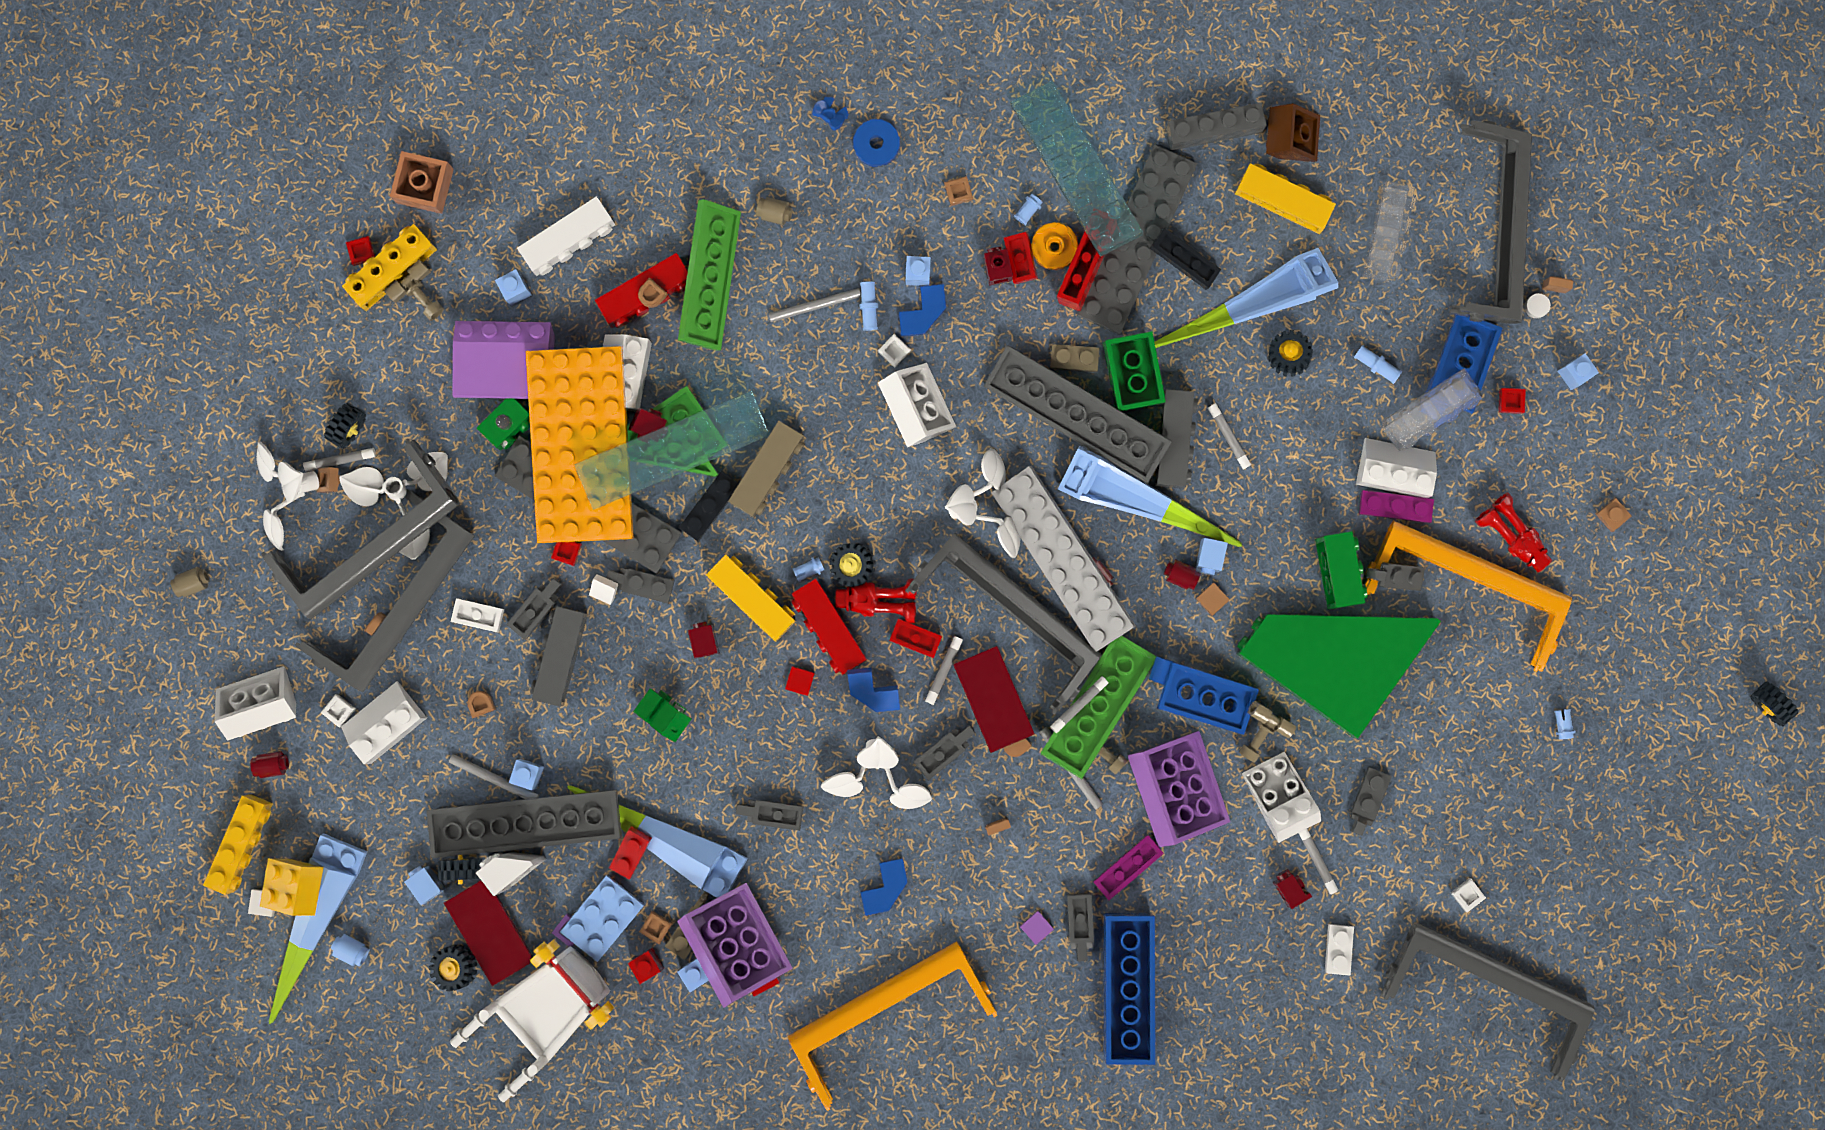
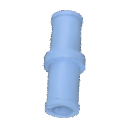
[859,281,878,331]
[1354,345,1402,384]

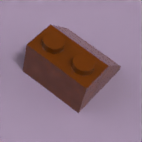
[1266,103,1320,162]

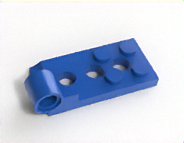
[1419,315,1503,419]
[1149,656,1259,735]

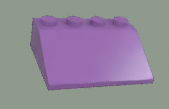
[452,321,555,399]
[1128,731,1230,847]
[677,883,793,1008]

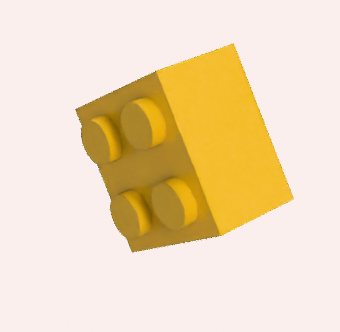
[260,858,324,916]

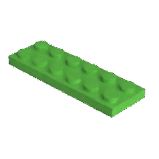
[678,199,741,351]
[1041,636,1156,780]

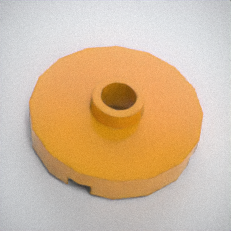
[1031,222,1078,270]

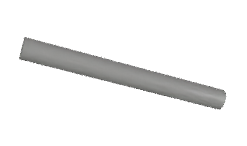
[768,288,861,322]
[1039,726,1103,810]
[449,754,539,799]

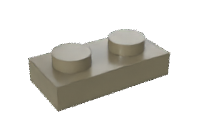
[1050,344,1099,372]

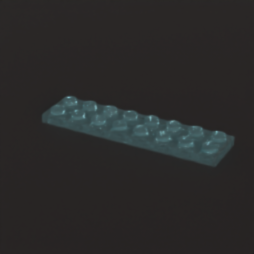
[1011,81,1143,257]
[573,391,770,510]

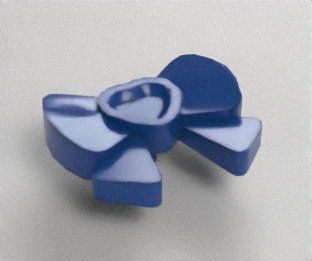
[812,97,849,131]

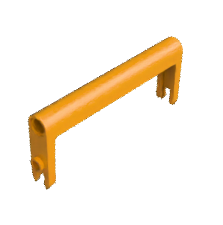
[1365,521,1572,672]
[788,941,997,1111]

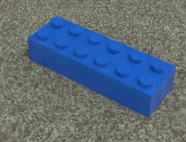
[1103,913,1155,1065]

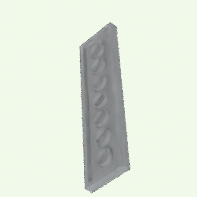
[991,466,1136,652]

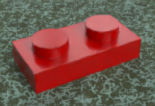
[1004,232,1038,285]
[889,619,942,659]
[609,826,652,880]

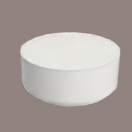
[1524,293,1551,318]

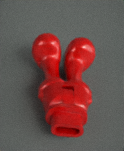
[1475,492,1552,573]
[835,578,917,623]

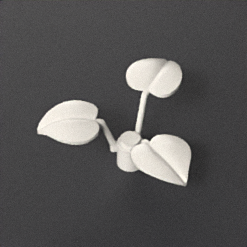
[256,442,319,551]
[945,448,1021,558]
[339,452,448,559]
[821,736,932,809]

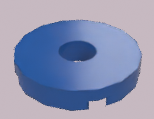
[853,119,900,167]

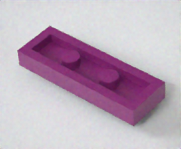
[1359,490,1434,523]
[1093,835,1164,900]

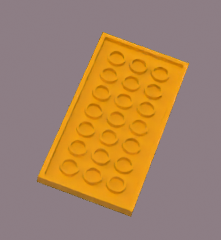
[526,346,634,543]

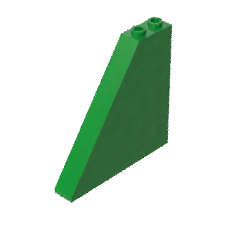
[1236,614,1441,739]

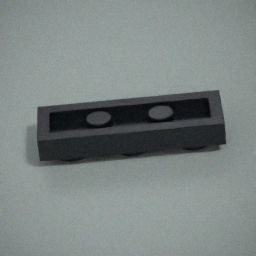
[1149,228,1221,290]
[679,471,739,542]

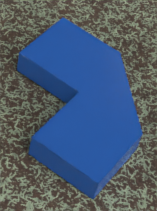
[899,284,946,337]
[847,668,900,712]
[861,858,908,916]

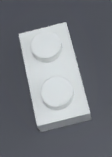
[451,599,504,633]
[1325,924,1354,975]

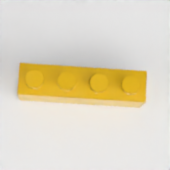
[1235,163,1336,234]
[706,554,796,642]

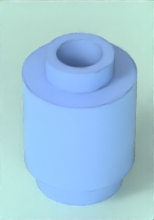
[331,934,370,967]

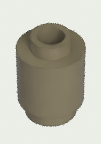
[756,197,793,225]
[170,567,210,597]

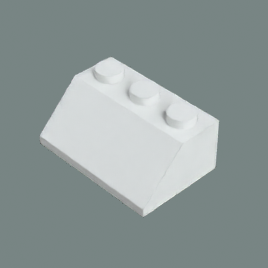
[603,334,652,412]
[878,363,956,447]
[1356,438,1437,498]
[214,666,296,740]
[341,681,427,764]
[476,852,546,896]

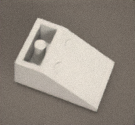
[1242,752,1321,843]

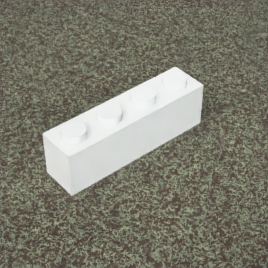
[517,196,615,276]

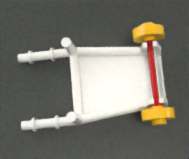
[450,939,615,1102]

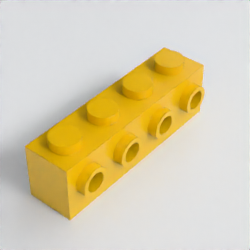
[342,224,437,311]
[203,794,273,895]

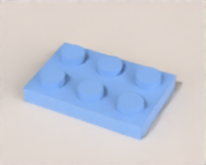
[560,875,644,962]

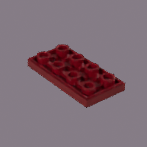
[953,646,1035,753]
[444,880,533,986]

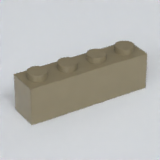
[728,421,805,518]

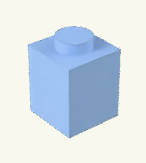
[905,256,931,286]
[495,269,532,306]
[1558,353,1599,390]
[1195,538,1228,575]
[509,759,544,790]
[404,866,446,905]
[677,958,709,992]

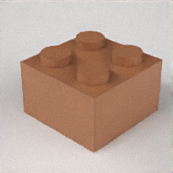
[390,151,454,214]

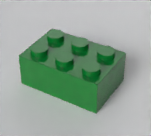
[1103,331,1166,411]
[1315,531,1368,610]

